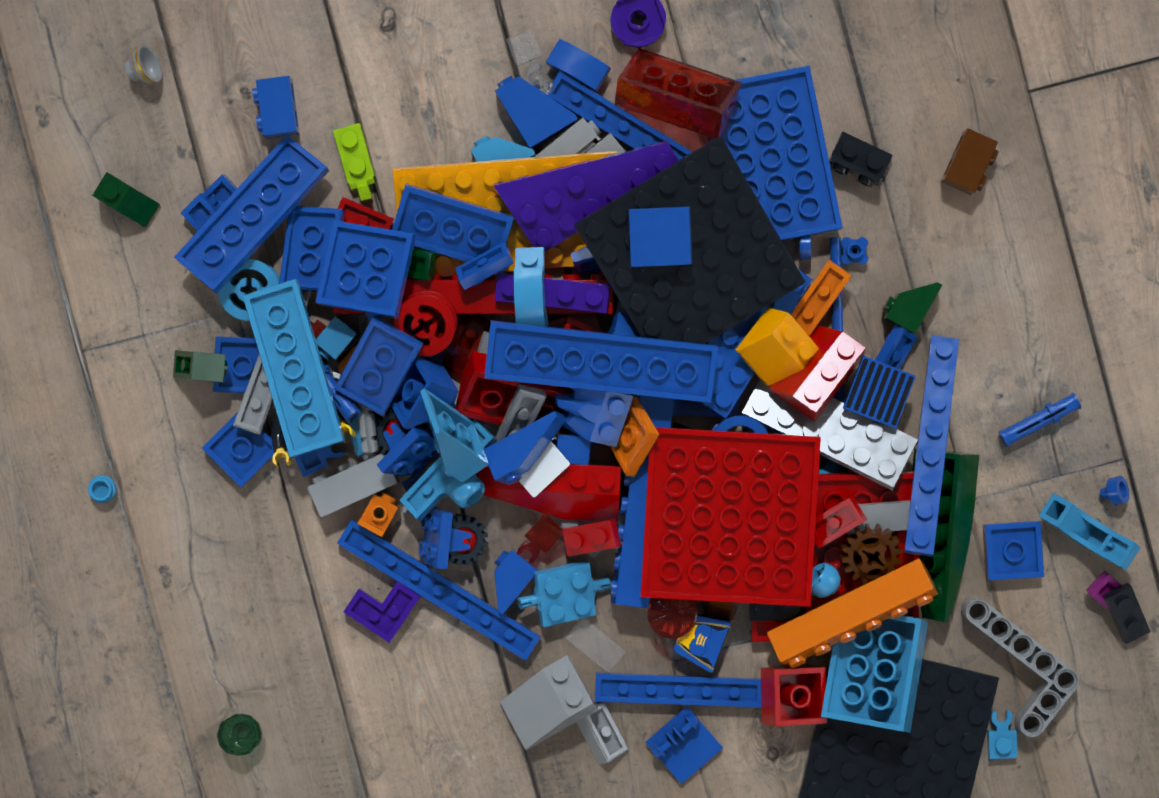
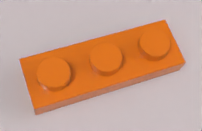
[791,260,853,336]

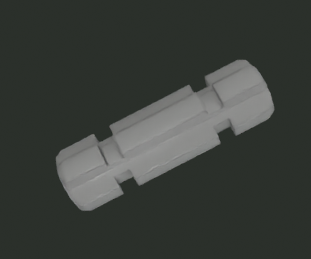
[356,402,378,453]

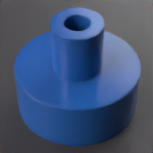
[1100,476,1129,505]

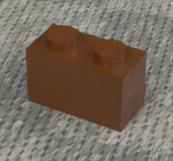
[940,128,999,195]

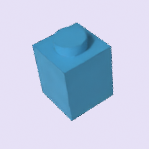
[316,316,359,360]

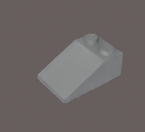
[500,655,599,751]

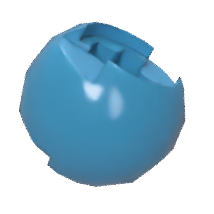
[811,563,841,598]

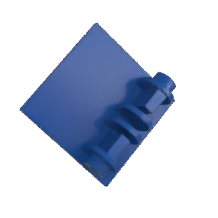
[645,706,723,784]

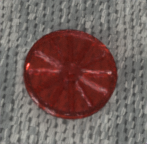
[647,598,697,639]

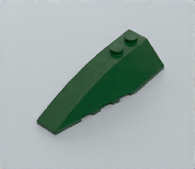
[912,448,979,622]

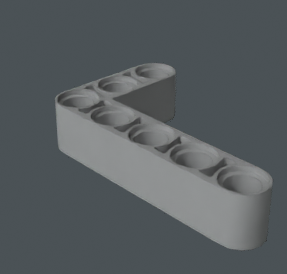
[961,597,1079,737]

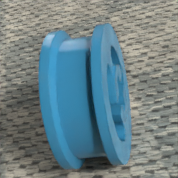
[218,259,280,321]

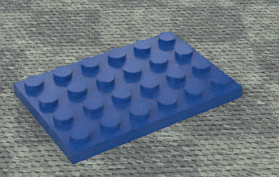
[700,65,843,241]

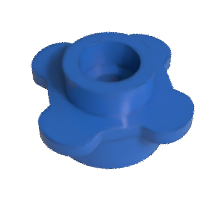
[841,237,868,265]

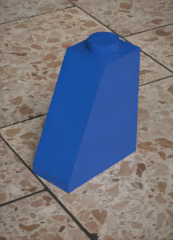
[495,76,578,149]

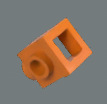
[357,491,400,537]

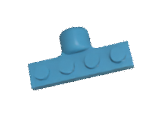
[400,419,497,521]

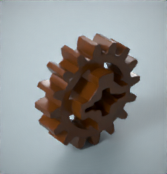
[840,523,903,584]

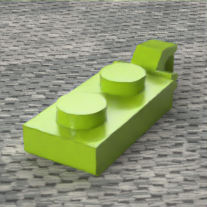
[333,123,376,202]

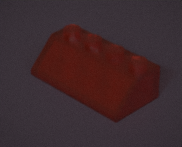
[614,48,742,139]

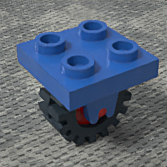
[374,407,439,476]
[419,507,488,569]

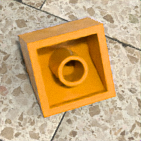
[735,307,819,386]

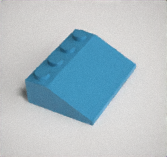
[821,616,928,733]

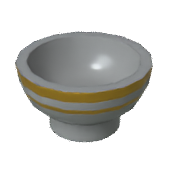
[125,44,162,83]

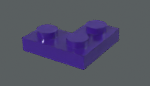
[343,581,421,643]

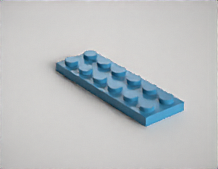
[243,279,345,458]

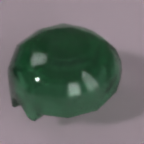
[217,713,263,756]

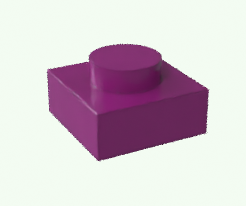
[1086,570,1122,610]

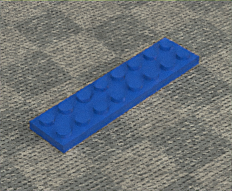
[484,320,718,403]

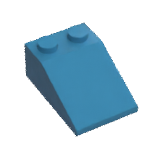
[420,388,489,483]

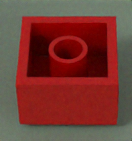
[761,665,827,726]

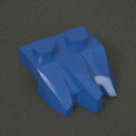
[554,388,634,447]

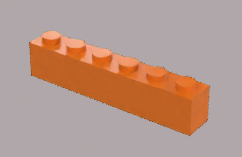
[767,559,938,668]

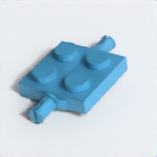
[518,560,611,627]

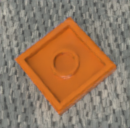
[610,397,659,477]

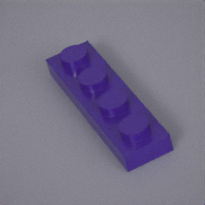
[494,273,610,314]

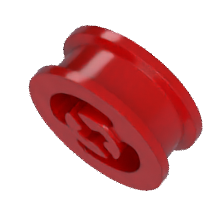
[393,290,458,356]

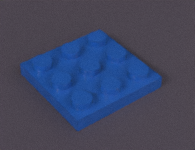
[316,220,416,318]

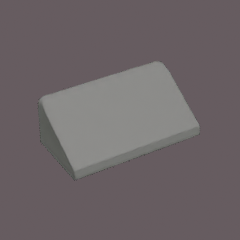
[576,702,629,764]

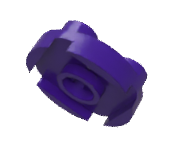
[610,0,666,48]

